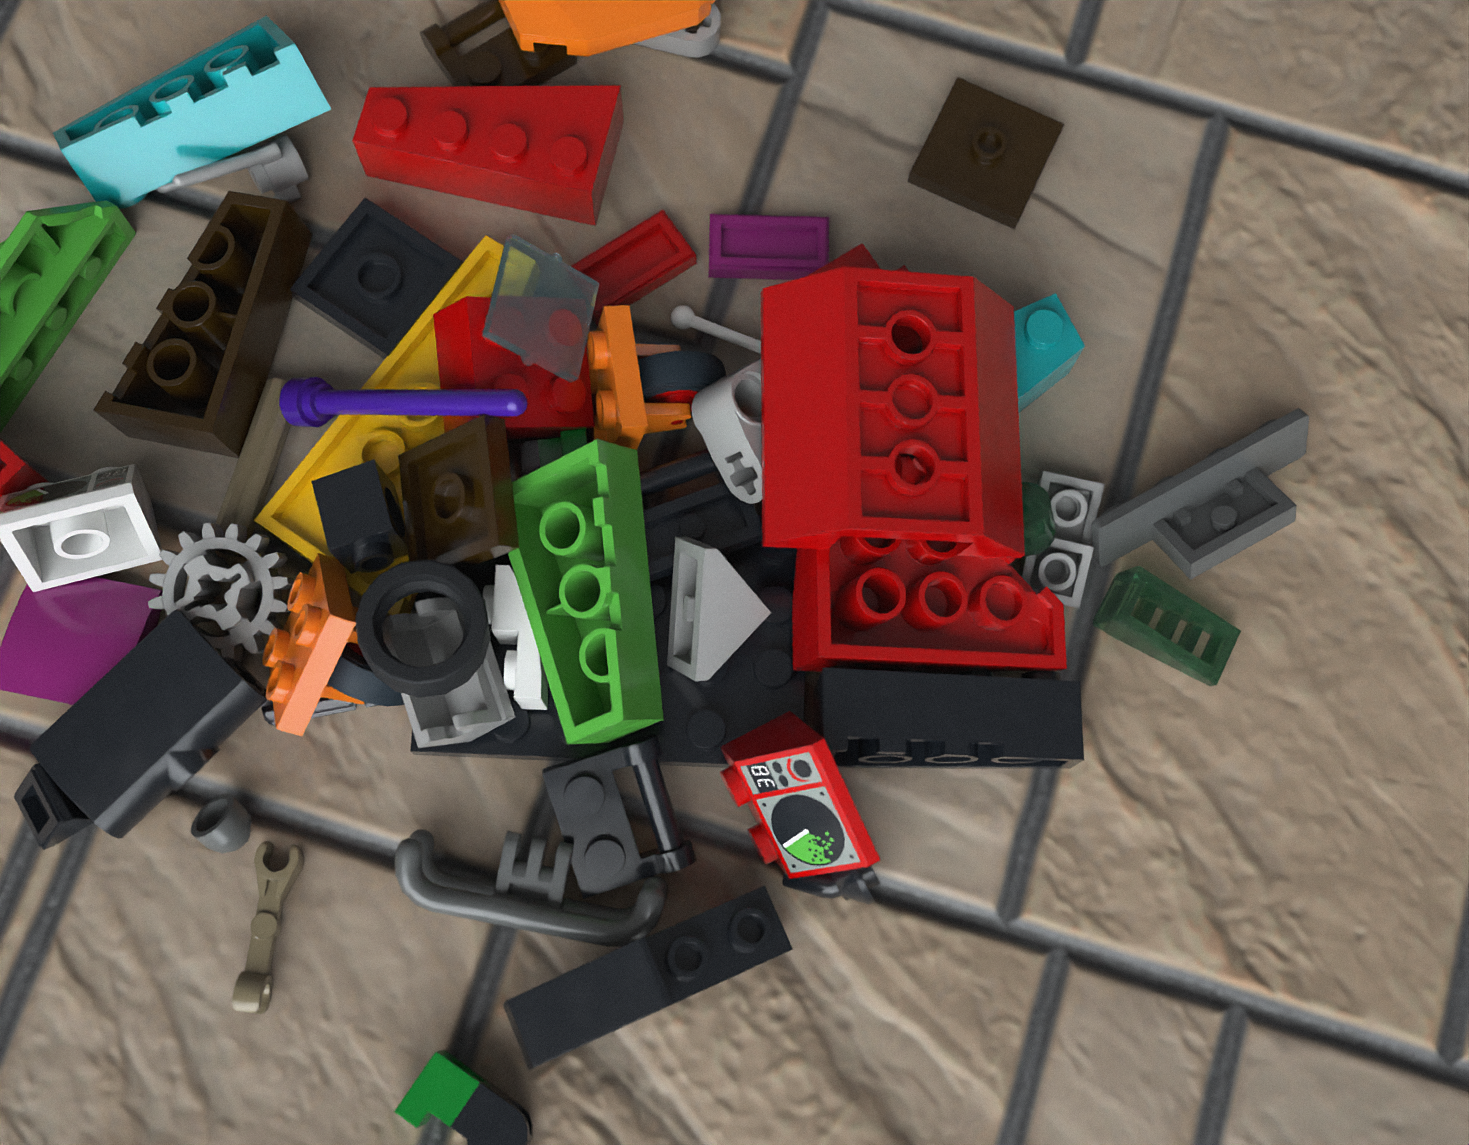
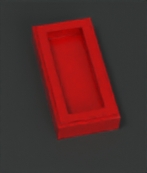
[562,209,697,326]

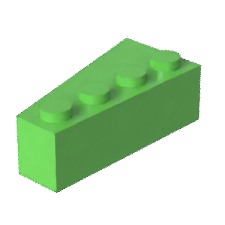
[508,439,664,744]

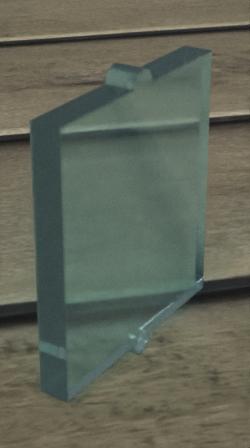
[482,233,599,383]

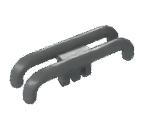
[395,829,668,947]

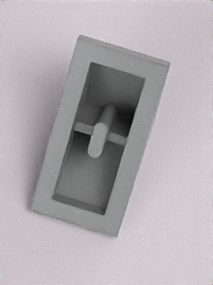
[667,537,771,681]

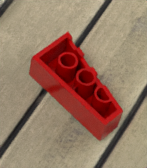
[352,85,624,226]

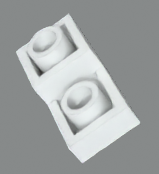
[483,565,548,710]

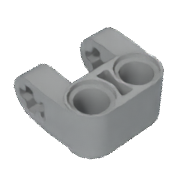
[692,358,762,504]

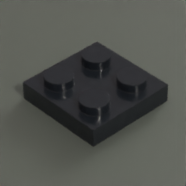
[290,198,463,359]

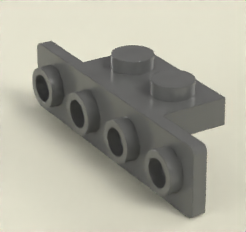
[1091,408,1309,580]

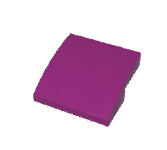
[0,577,163,705]

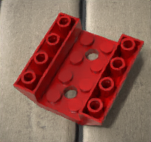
[761,266,1025,558]

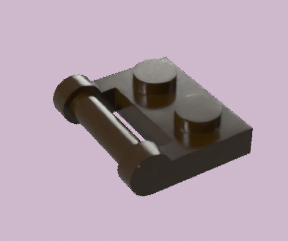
[420,0,576,86]

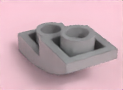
[1019,470,1105,608]

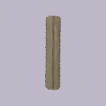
[215,377,291,557]

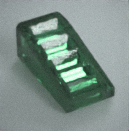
[1093,566,1241,686]

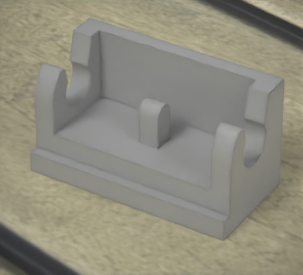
[383,598,515,748]

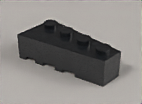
[813,668,1084,769]

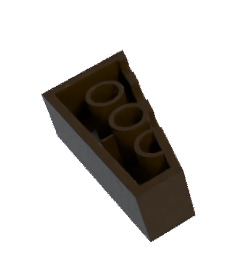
[93,191,313,458]

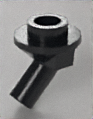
[782,866,880,905]

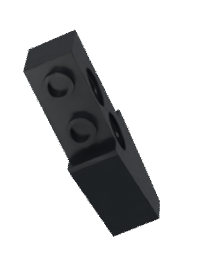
[503,885,793,1070]

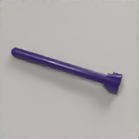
[279,377,528,427]

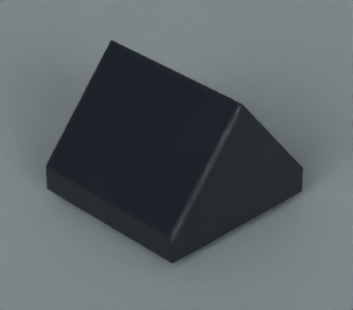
[14,763,94,850]

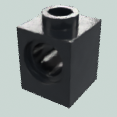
[311,459,408,574]

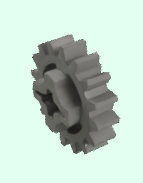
[148,523,295,662]

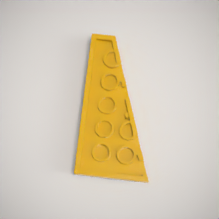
[254,235,538,616]

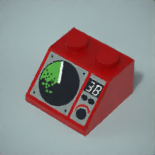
[720,711,880,879]

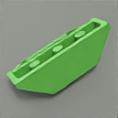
[0,200,137,433]

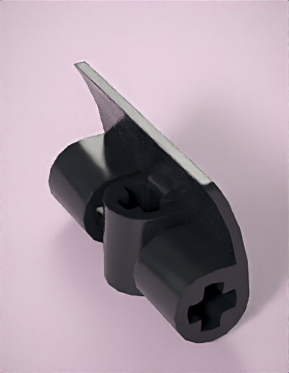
[30,609,268,839]

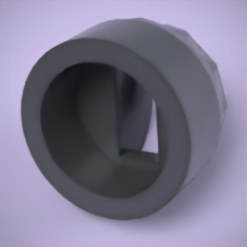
[191,794,252,853]

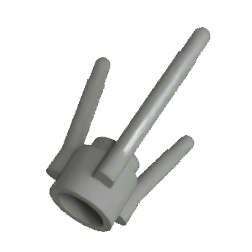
[157,135,309,204]

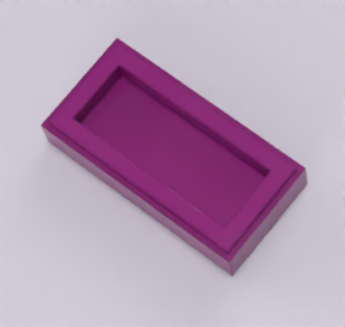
[708,214,829,280]

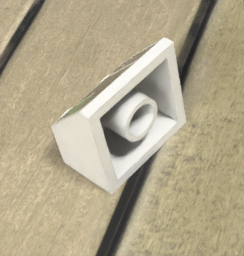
[0,464,162,592]

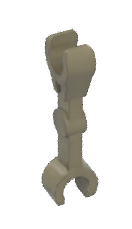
[232,841,304,1014]

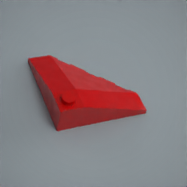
[792,454,1067,672]

